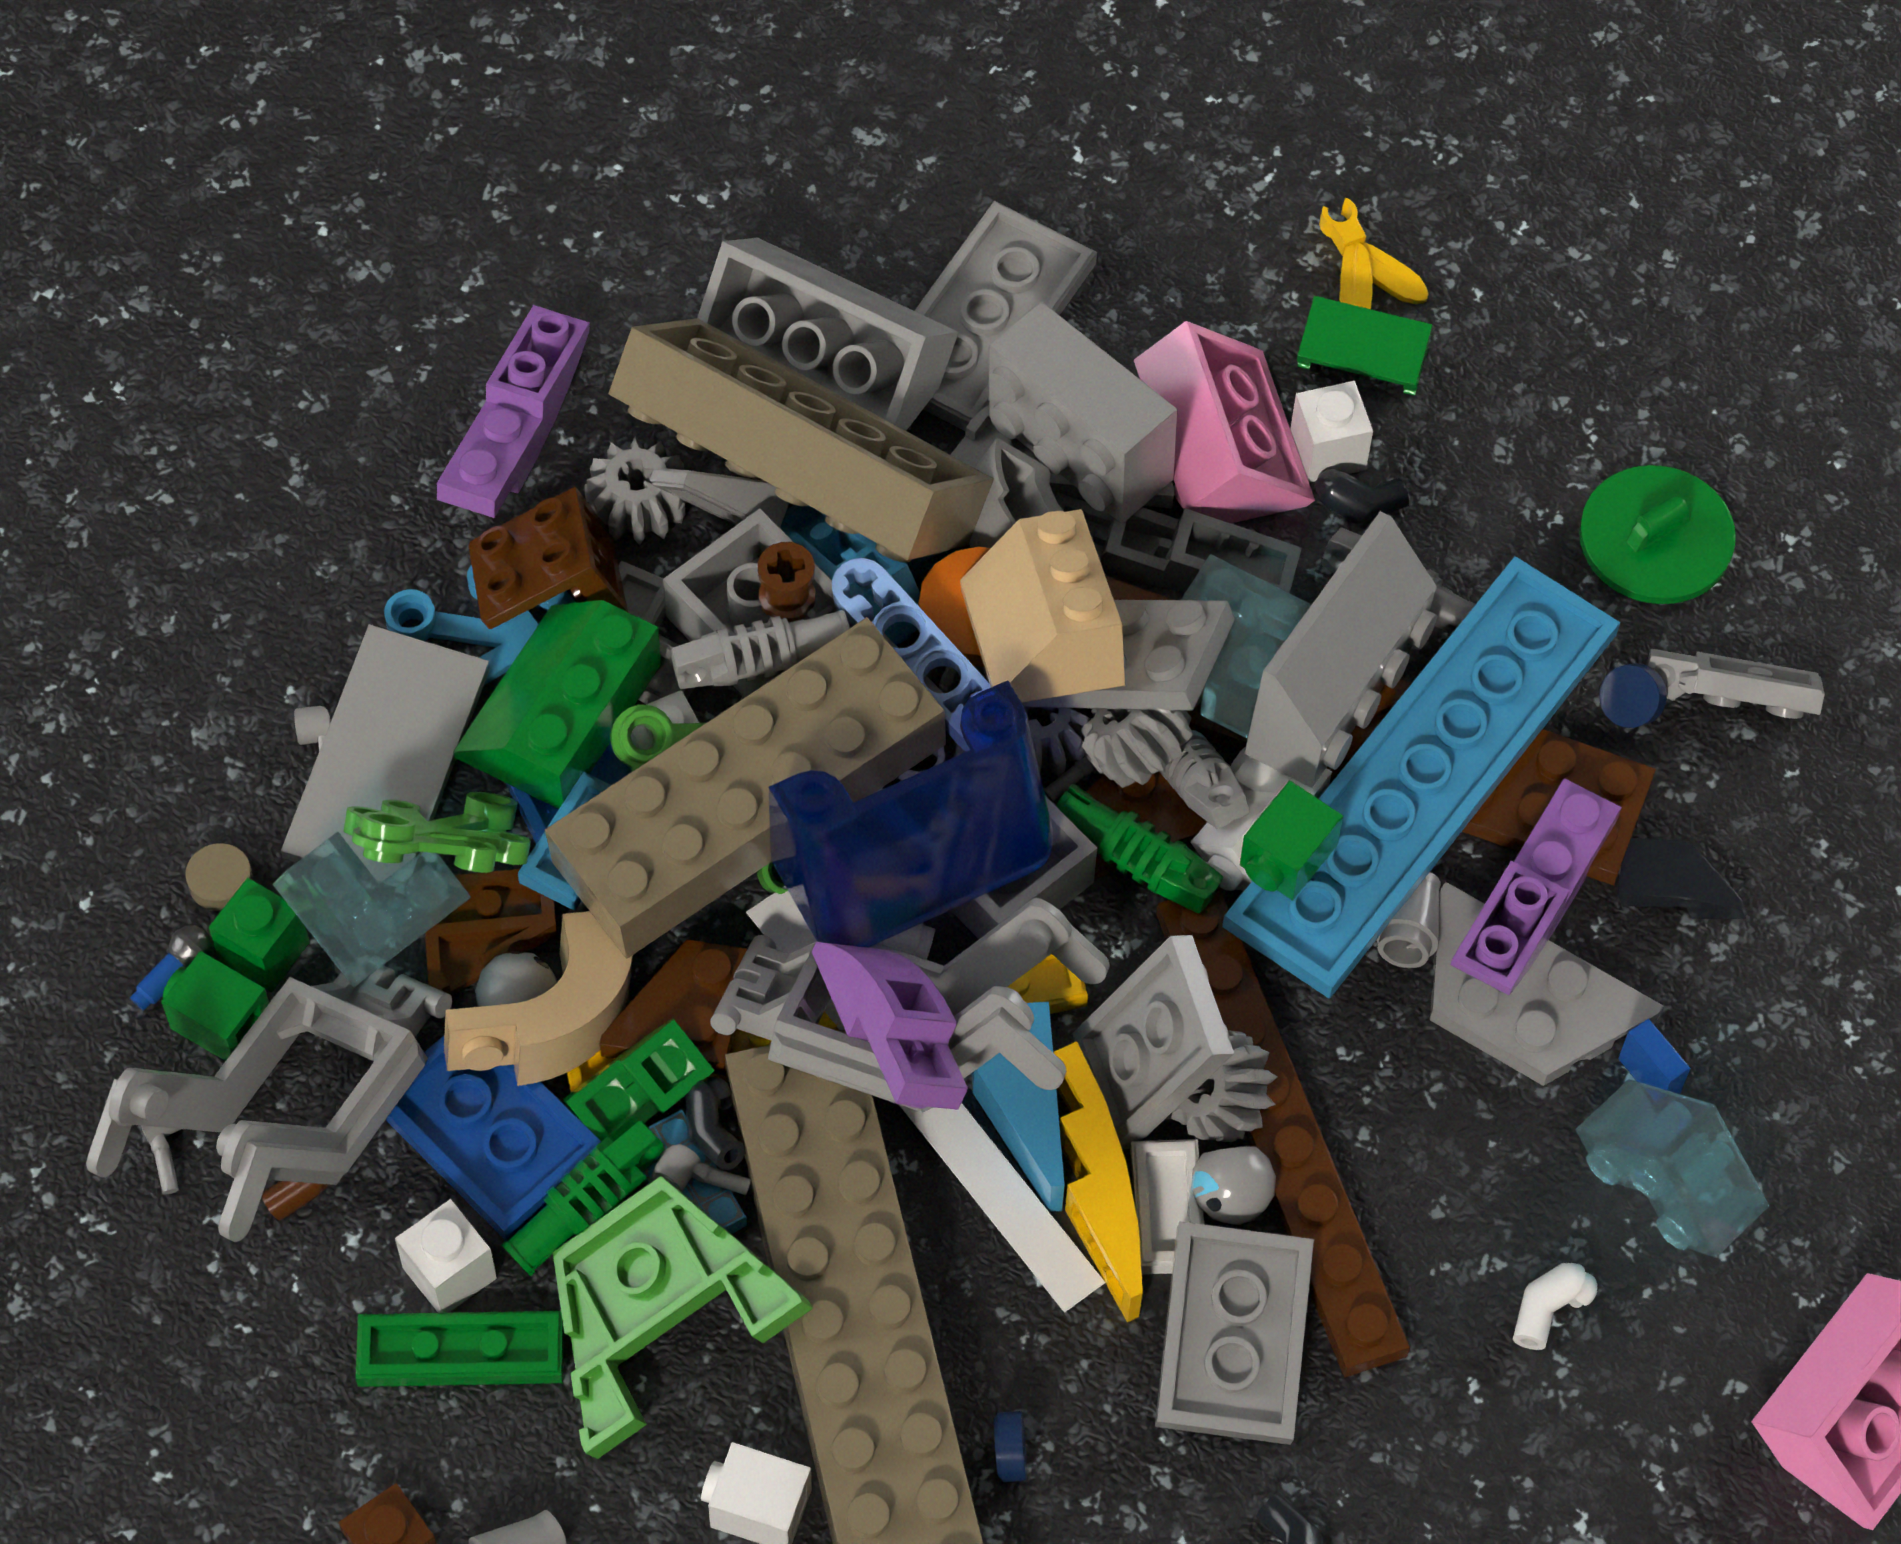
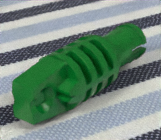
[1056,783,1223,913]
[501,1121,665,1277]

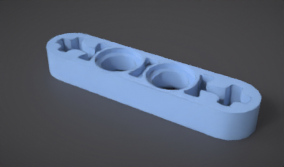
[832,558,1013,758]

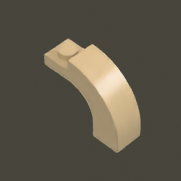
[444,911,633,1086]

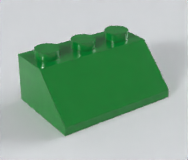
[453,600,661,809]

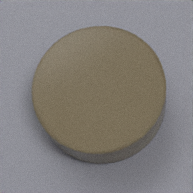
[186,843,253,911]

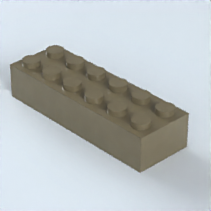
[608,318,994,562]
[545,617,946,959]

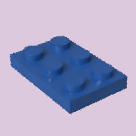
[386,1036,601,1241]

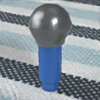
[130,925,214,1011]

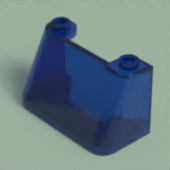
[768,680,1053,948]

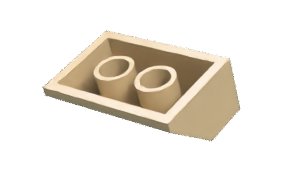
[960,509,1125,707]

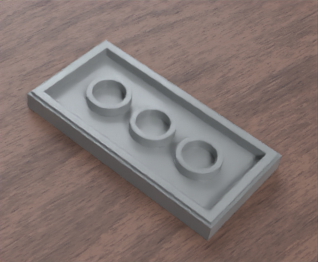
[915,201,1097,431]
[281,624,490,896]

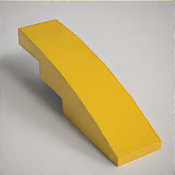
[1053,1041,1143,1322]

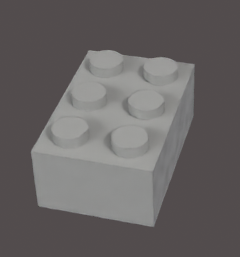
[989,301,1177,524]

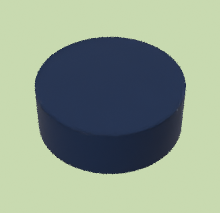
[1599,663,1667,728]
[994,1411,1027,1482]

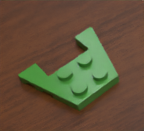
[553,1176,813,1459]

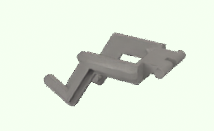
[710,898,1110,1111]
[86,950,452,1242]

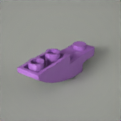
[437,305,590,518]
[1450,778,1622,995]
[812,942,968,1110]

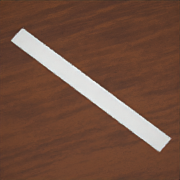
[746,885,1106,1313]

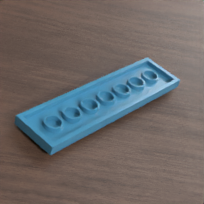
[1222,556,1620,999]

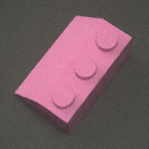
[1134,321,1315,523]
[1751,1273,1901,1530]

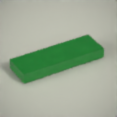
[355,1311,564,1387]

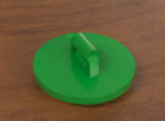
[1579,465,1736,604]

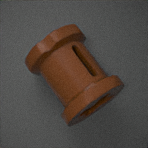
[758,542,816,623]

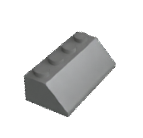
[697,238,958,431]
[1244,511,1437,788]

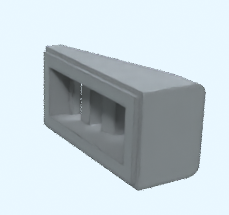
[649,468,789,528]

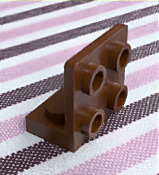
[469,487,628,629]

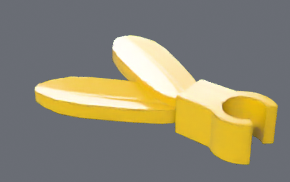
[1319,198,1428,309]

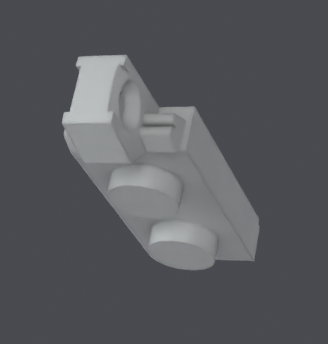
[1646,649,1825,719]

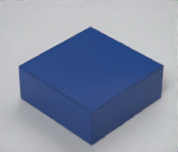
[1618,1018,1691,1109]

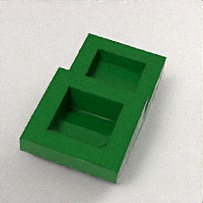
[563,1019,715,1142]

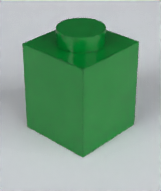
[1239,780,1343,901]
[209,877,310,992]
[161,951,269,1061]

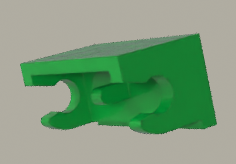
[1297,296,1432,396]

